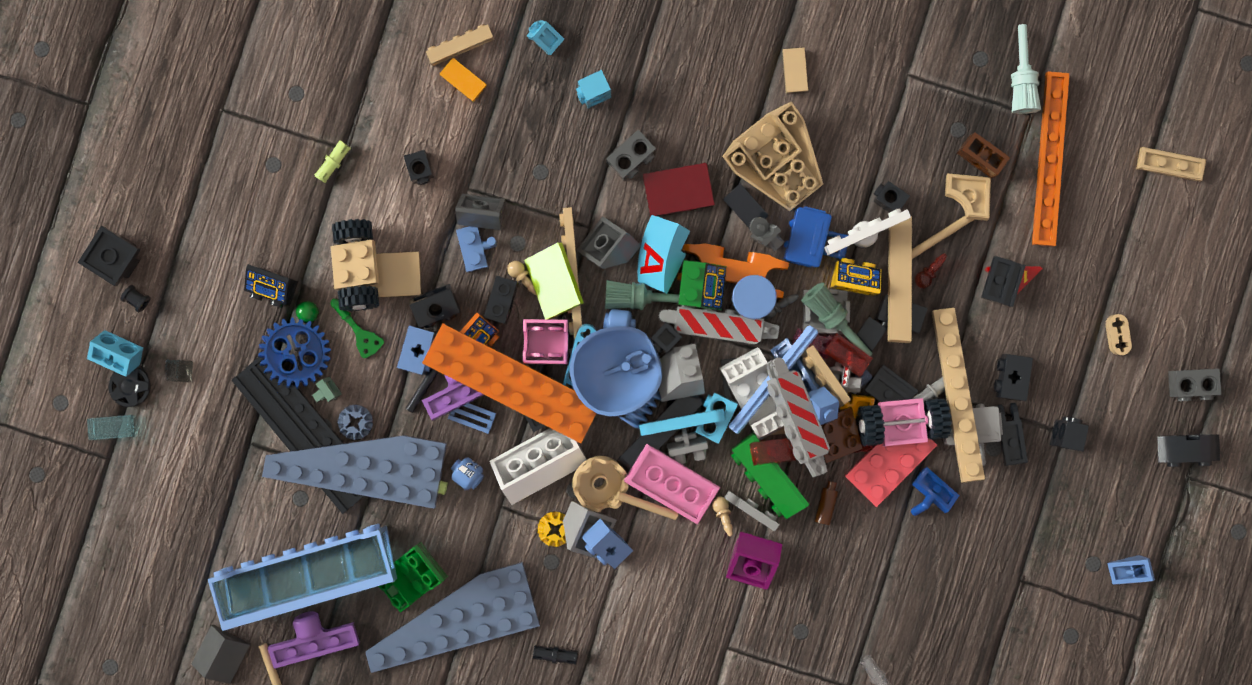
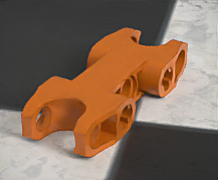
[677,244,789,299]

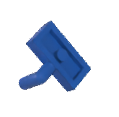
[911,467,960,516]

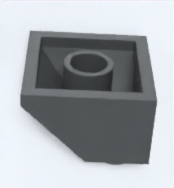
[576,216,641,269]

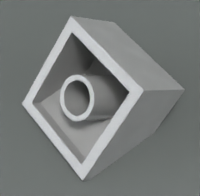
[659,344,705,402]

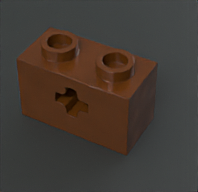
[957,132,1010,179]

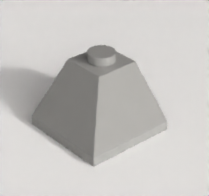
[563,501,617,559]

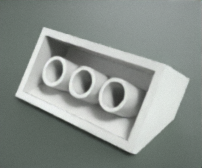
[489,428,587,505]

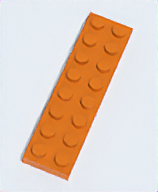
[422,323,596,443]

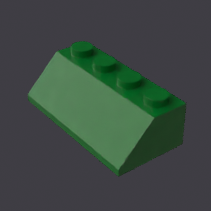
[731,433,810,519]

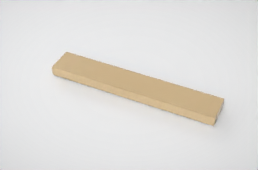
[888,216,912,343]

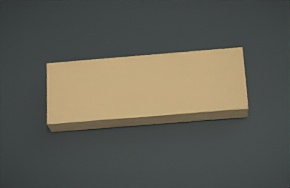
[1136,147,1206,182]

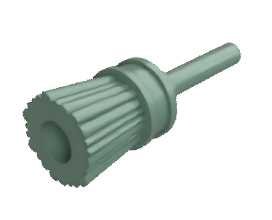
[605,280,679,310]
[801,283,872,359]

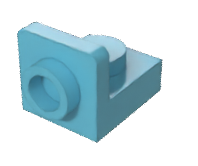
[527,20,564,55]

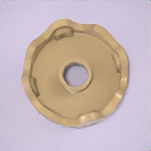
[572,456,629,512]

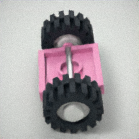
[856,398,952,446]

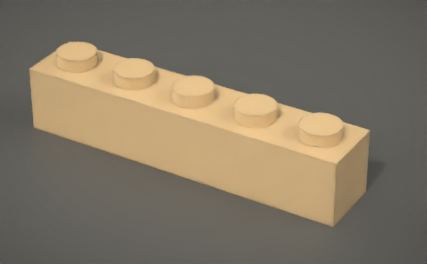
[426,24,494,66]

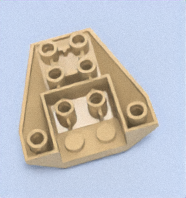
[722,102,823,211]

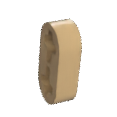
[1106,314,1132,355]

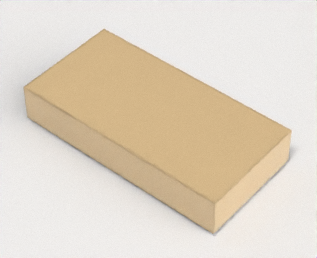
[782,48,808,94]

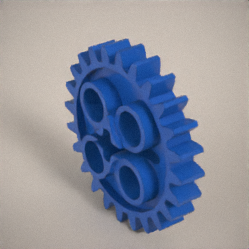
[258,317,331,389]

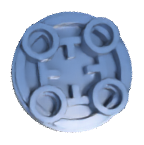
[732,275,777,320]

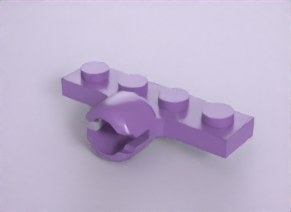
[422,375,484,421]
[268,611,360,669]

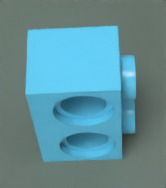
[576,70,611,108]
[87,330,143,377]
[695,392,738,444]

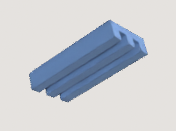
[448,403,496,434]

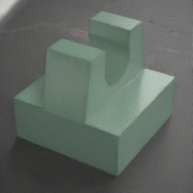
[312,377,342,402]

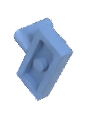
[456,226,497,273]

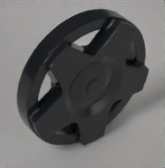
[108,367,151,407]

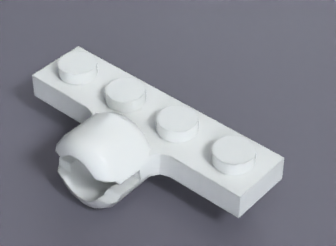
[824,208,911,255]

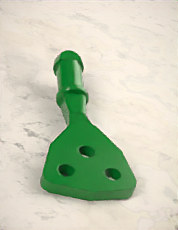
[331,298,384,358]

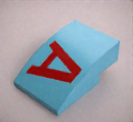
[637,215,690,294]

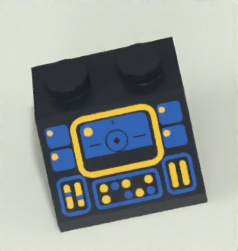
[244,264,298,308]

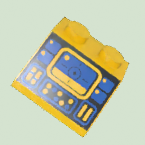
[830,258,881,296]

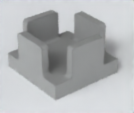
[803,289,850,334]

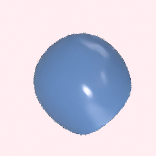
[570,326,662,416]

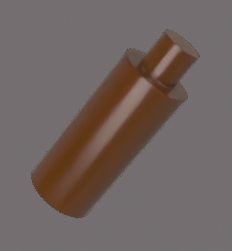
[815,480,838,525]

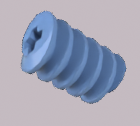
[618,391,661,429]

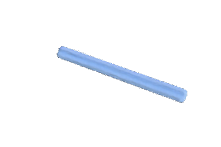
[729,326,818,434]

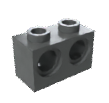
[606,129,656,181]
[1168,369,1221,401]

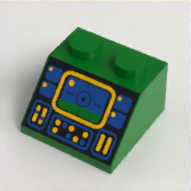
[678,260,727,310]

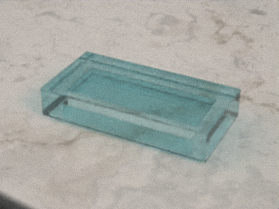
[87,415,134,440]

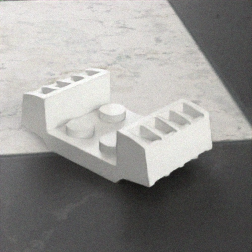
[720,347,785,441]

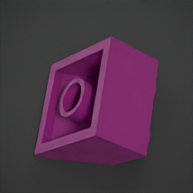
[726,532,782,590]

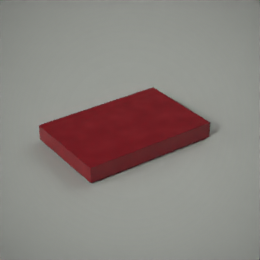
[643,163,714,217]

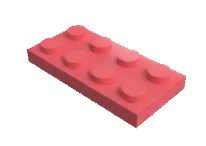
[845,438,937,507]

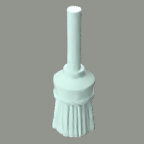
[1011,24,1041,114]

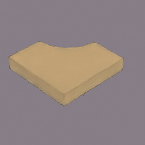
[945,173,991,221]

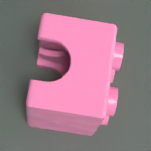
[523,319,569,364]

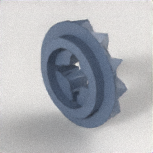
[337,405,373,440]

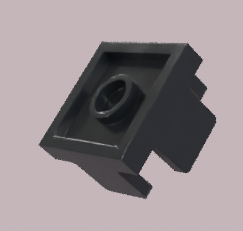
[77,226,140,286]

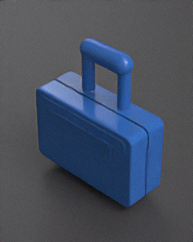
[784,206,848,268]

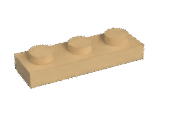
[801,345,851,408]

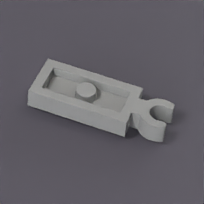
[724,491,780,532]

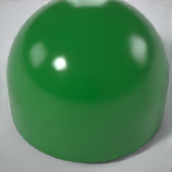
[296,301,319,323]

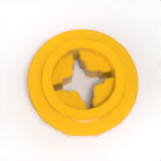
[538,512,566,547]

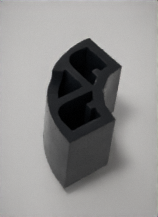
[1157,434,1220,467]

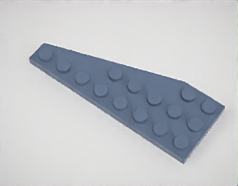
[262,435,447,509]
[365,562,540,673]

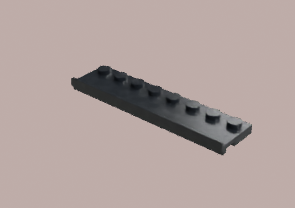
[231,357,364,514]

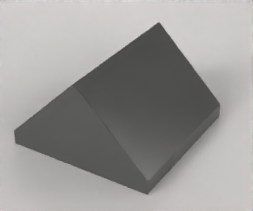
[455,194,505,230]
[191,624,251,684]

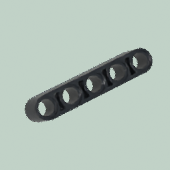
[616,395,706,473]

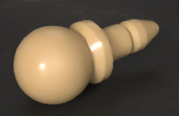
[507,261,537,296]
[712,496,733,536]

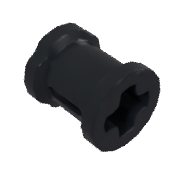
[120,285,151,313]

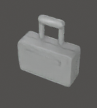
[943,404,1003,466]

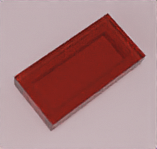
[824,333,873,377]

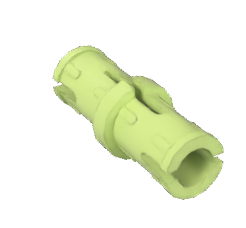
[314,140,351,183]

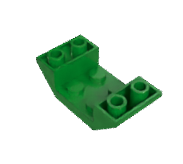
[378,542,448,613]

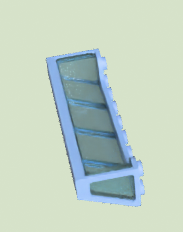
[208,524,397,631]

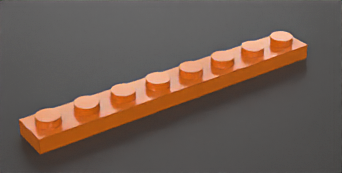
[1032,71,1069,247]

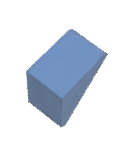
[1107,555,1155,585]

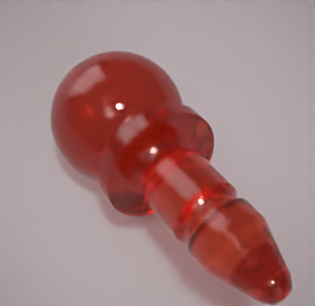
[915,253,947,288]

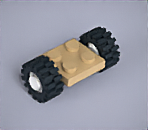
[331,219,379,311]

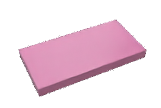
[624,444,720,525]

